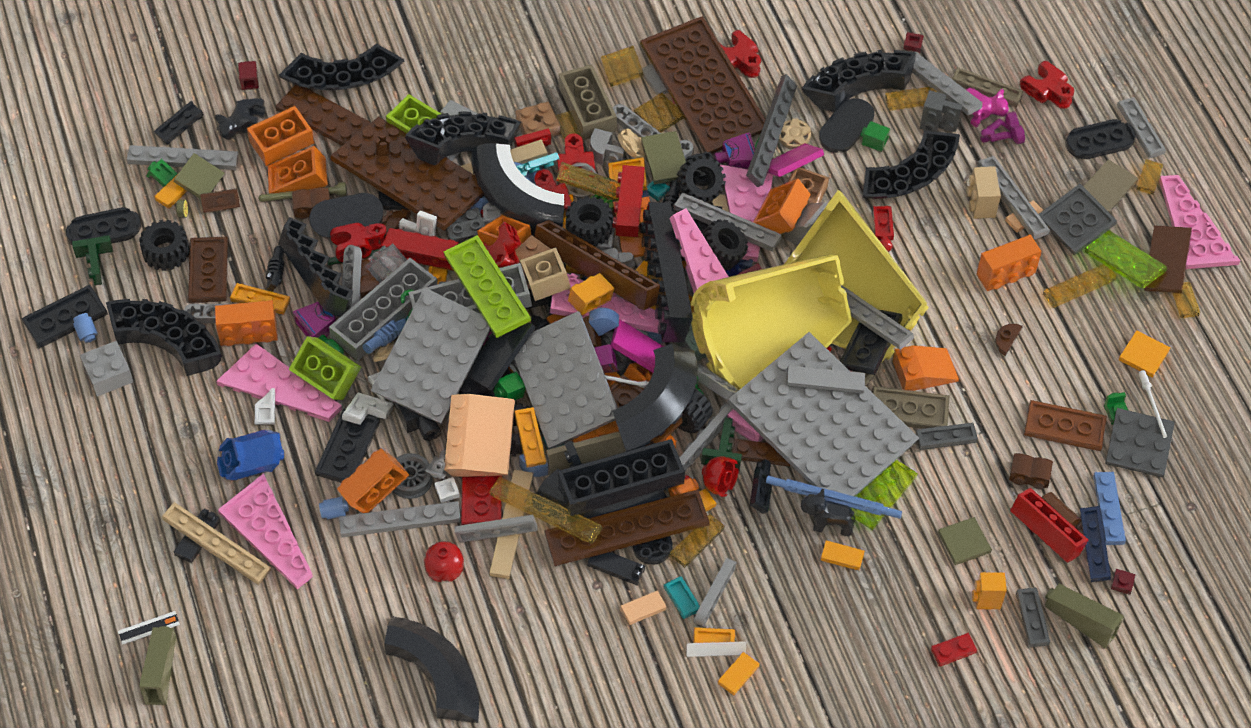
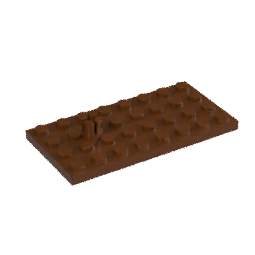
[640,16,766,154]
[331,117,484,231]

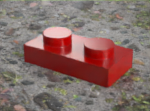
[514,128,551,148]
[931,633,977,667]

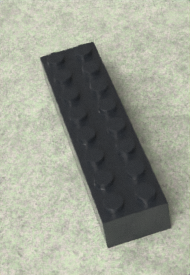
[639,202,693,342]

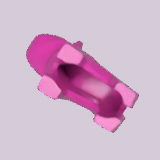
[967,88,1009,128]

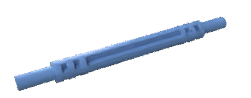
[766,476,902,519]

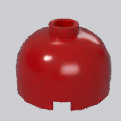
[702,456,739,497]
[424,541,464,582]

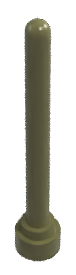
[258,182,347,202]

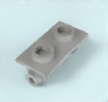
[426,449,447,479]

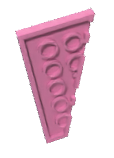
[720,164,773,262]
[550,273,659,333]
[216,344,342,422]
[218,473,313,590]

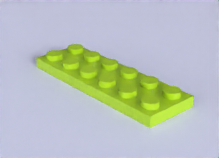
[443,235,531,338]

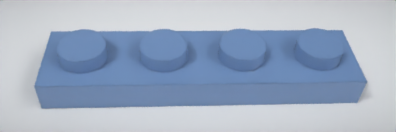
[1093,472,1126,545]

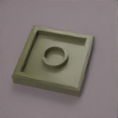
[173,153,225,199]
[938,517,992,565]

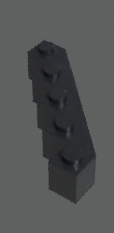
[278,217,354,317]

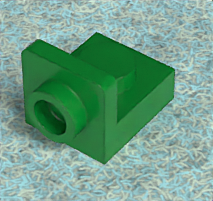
[146,158,178,187]
[1104,392,1128,425]

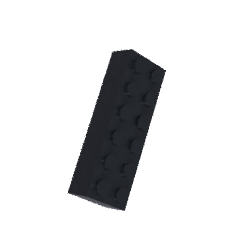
[558,439,685,516]

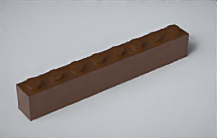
[535,220,660,310]

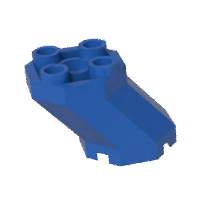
[217,430,284,480]

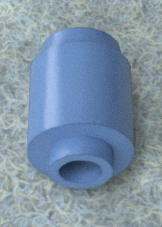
[73,313,98,343]
[319,496,349,520]

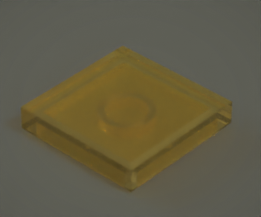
[600,45,644,87]
[634,93,684,133]

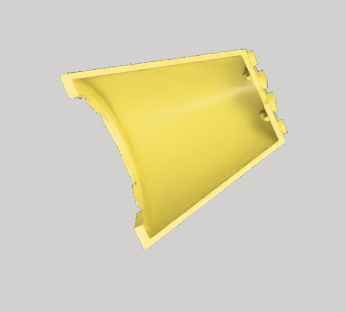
[785,190,929,363]
[691,254,852,390]

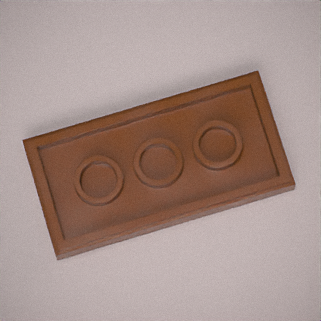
[1024,400,1107,451]

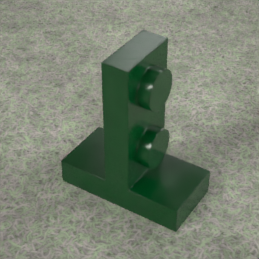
[72,235,113,286]
[701,417,742,471]

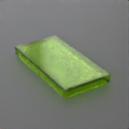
[1084,230,1167,289]
[851,460,918,531]

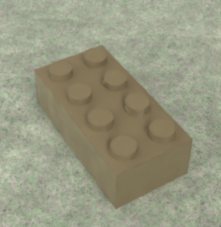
[559,64,617,140]

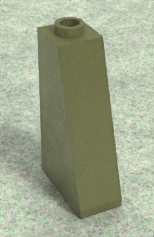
[1044,584,1124,649]
[139,626,176,705]

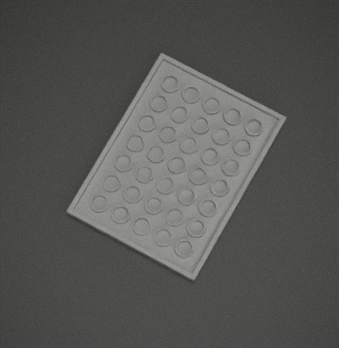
[727,332,919,497]

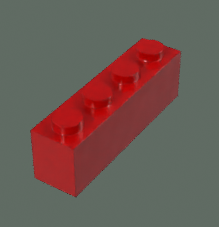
[612,165,645,238]
[382,228,459,271]
[1010,488,1088,563]

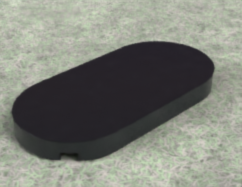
[819,98,875,153]
[1065,119,1135,159]
[309,193,383,237]
[66,208,141,245]

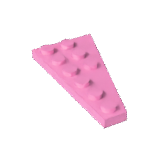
[1159,175,1241,269]
[670,208,729,293]

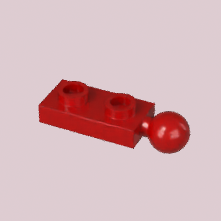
[872,206,894,252]

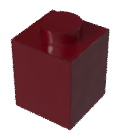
[238,61,259,90]

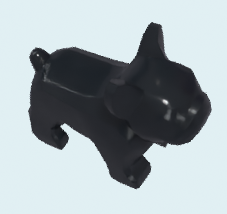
[215,98,265,140]
[801,489,855,536]

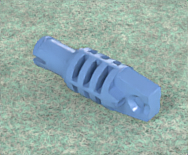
[363,318,406,354]

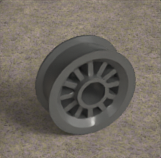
[393,453,432,499]

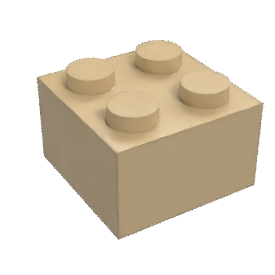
[966,167,1001,219]
[520,248,571,301]

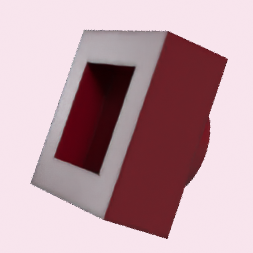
[903,32,924,53]
[1111,569,1136,595]

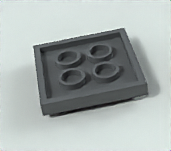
[1038,184,1117,256]
[1105,408,1175,478]

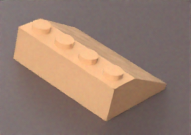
[444,394,515,477]

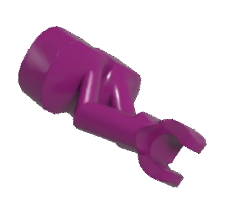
[980,111,1025,144]

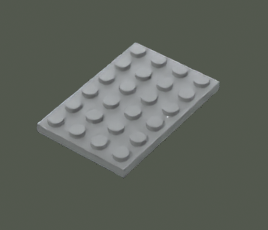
[371,287,491,425]
[514,311,617,449]

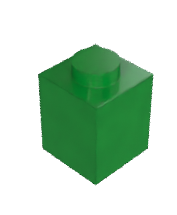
[861,121,890,152]
[494,372,526,400]

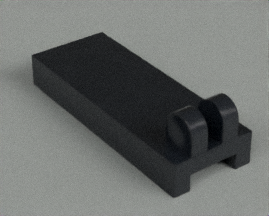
[154,101,204,145]
[173,508,220,563]
[587,552,645,586]

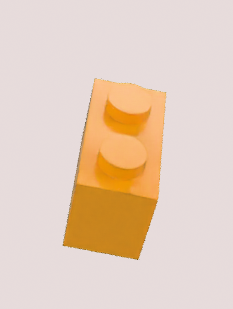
[568,273,614,315]
[972,572,1007,609]

